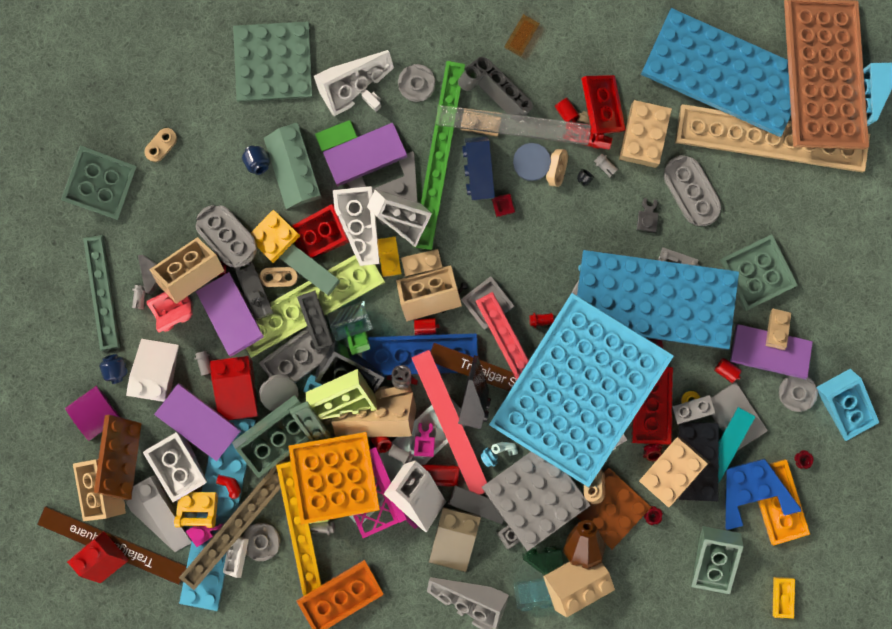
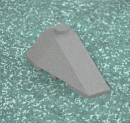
[125,475,192,552]
[427,577,509,629]

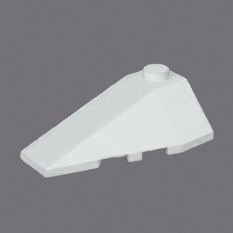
[314,50,394,116]
[333,186,380,266]

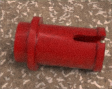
[529,313,554,328]

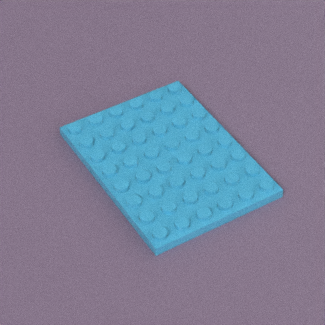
[489,293,674,487]

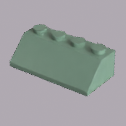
[264,123,322,210]
[232,395,309,478]

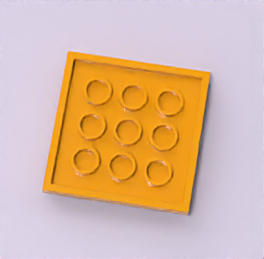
[288,432,380,525]

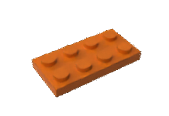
[296,560,384,629]

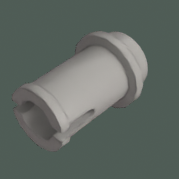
[594,153,618,178]
[132,285,146,309]
[194,351,211,376]
[388,444,414,465]
[310,519,335,535]

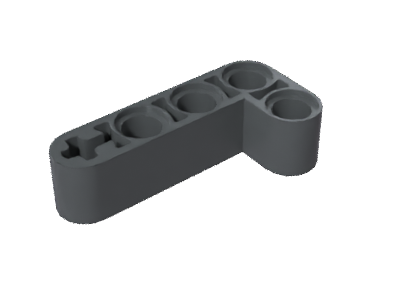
[458,57,533,122]

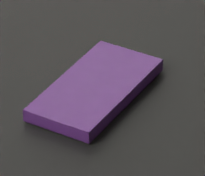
[323,123,408,187]
[196,272,264,357]
[730,324,813,379]
[154,383,241,461]

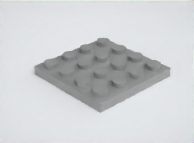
[482,452,591,552]

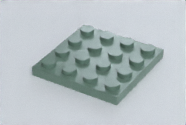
[233,22,313,101]

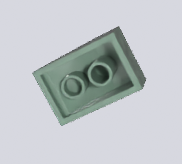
[691,526,743,594]

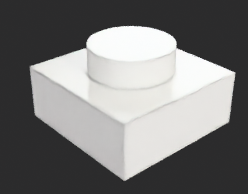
[362,90,381,112]

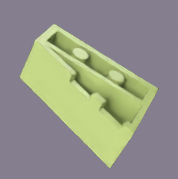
[306,369,377,420]

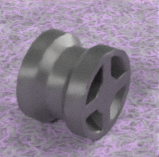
[392,365,411,389]

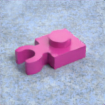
[414,423,435,457]
[186,515,224,547]

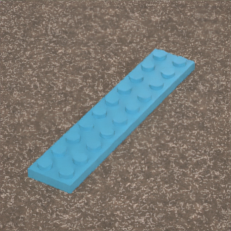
[179,418,256,611]

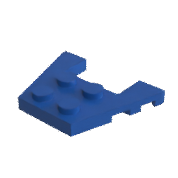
[725,458,801,530]

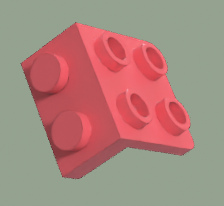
[147,292,193,332]

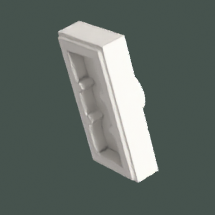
[223,536,249,578]

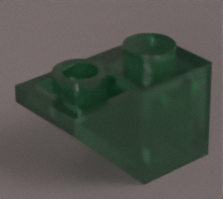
[522,546,563,576]

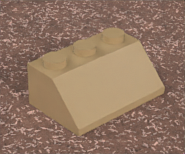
[396,265,462,321]
[543,562,615,617]

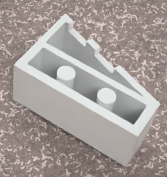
[367,190,432,247]

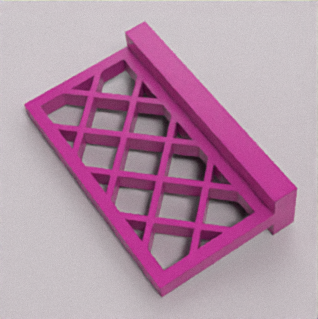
[353,447,407,538]

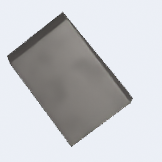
[138,254,159,294]

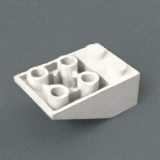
[384,460,446,532]

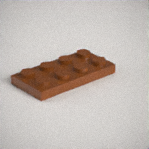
[94,414,142,500]

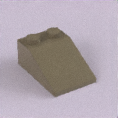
[429,506,481,572]

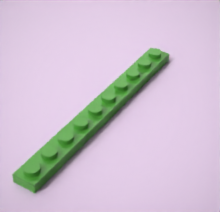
[413,61,465,251]

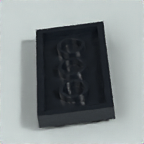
[679,422,719,502]

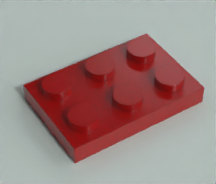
[581,75,626,134]

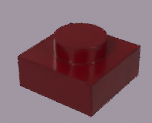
[491,194,515,218]

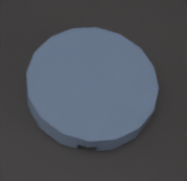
[513,143,551,181]

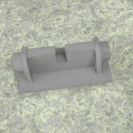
[658,247,699,266]
[672,395,716,425]

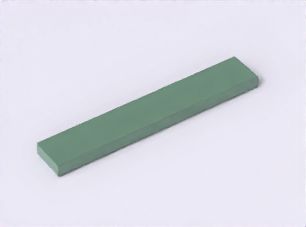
[83,235,120,351]

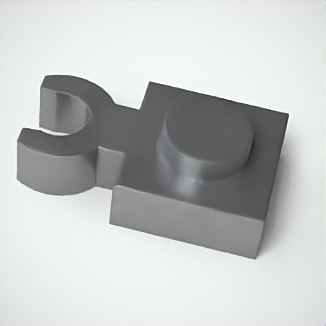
[636,198,658,233]

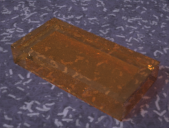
[504,14,540,57]

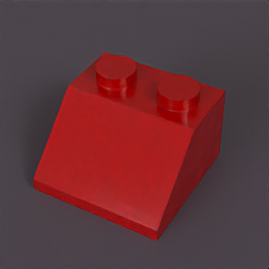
[67,531,129,583]

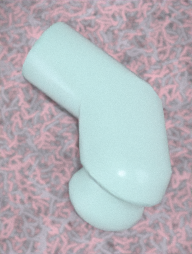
[491,442,518,456]

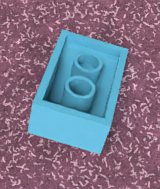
[863,63,892,126]
[816,369,879,441]

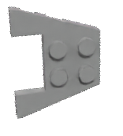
[347,151,417,225]

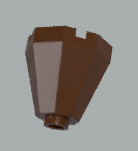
[564,520,606,569]

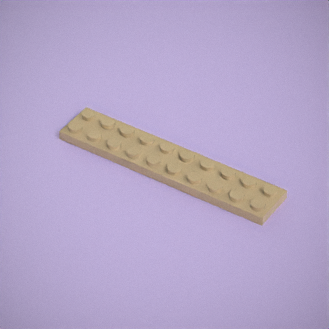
[675,104,870,173]

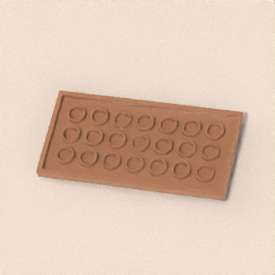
[784,0,869,149]

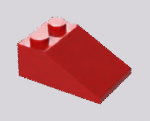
[291,204,350,259]
[210,356,258,421]

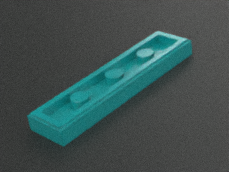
[719,407,756,482]

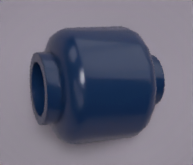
[242,145,270,175]
[99,354,128,384]

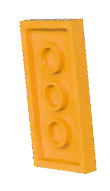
[758,459,810,546]

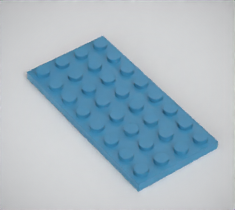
[641,8,791,137]
[577,250,739,349]

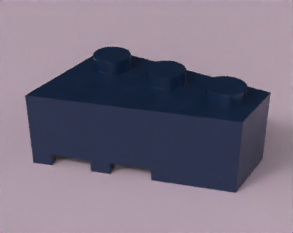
[462,136,495,200]

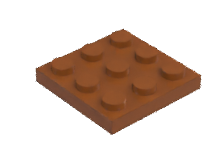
[576,467,651,550]

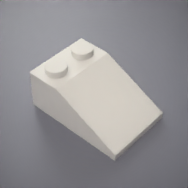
[126,339,179,402]
[143,432,207,502]

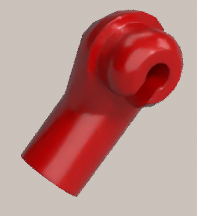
[216,474,241,499]

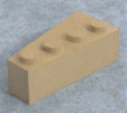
[331,392,416,437]

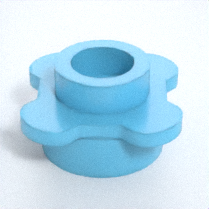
[481,447,498,467]

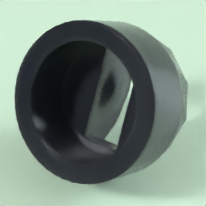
[577,169,594,185]

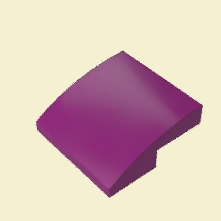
[65,385,120,441]

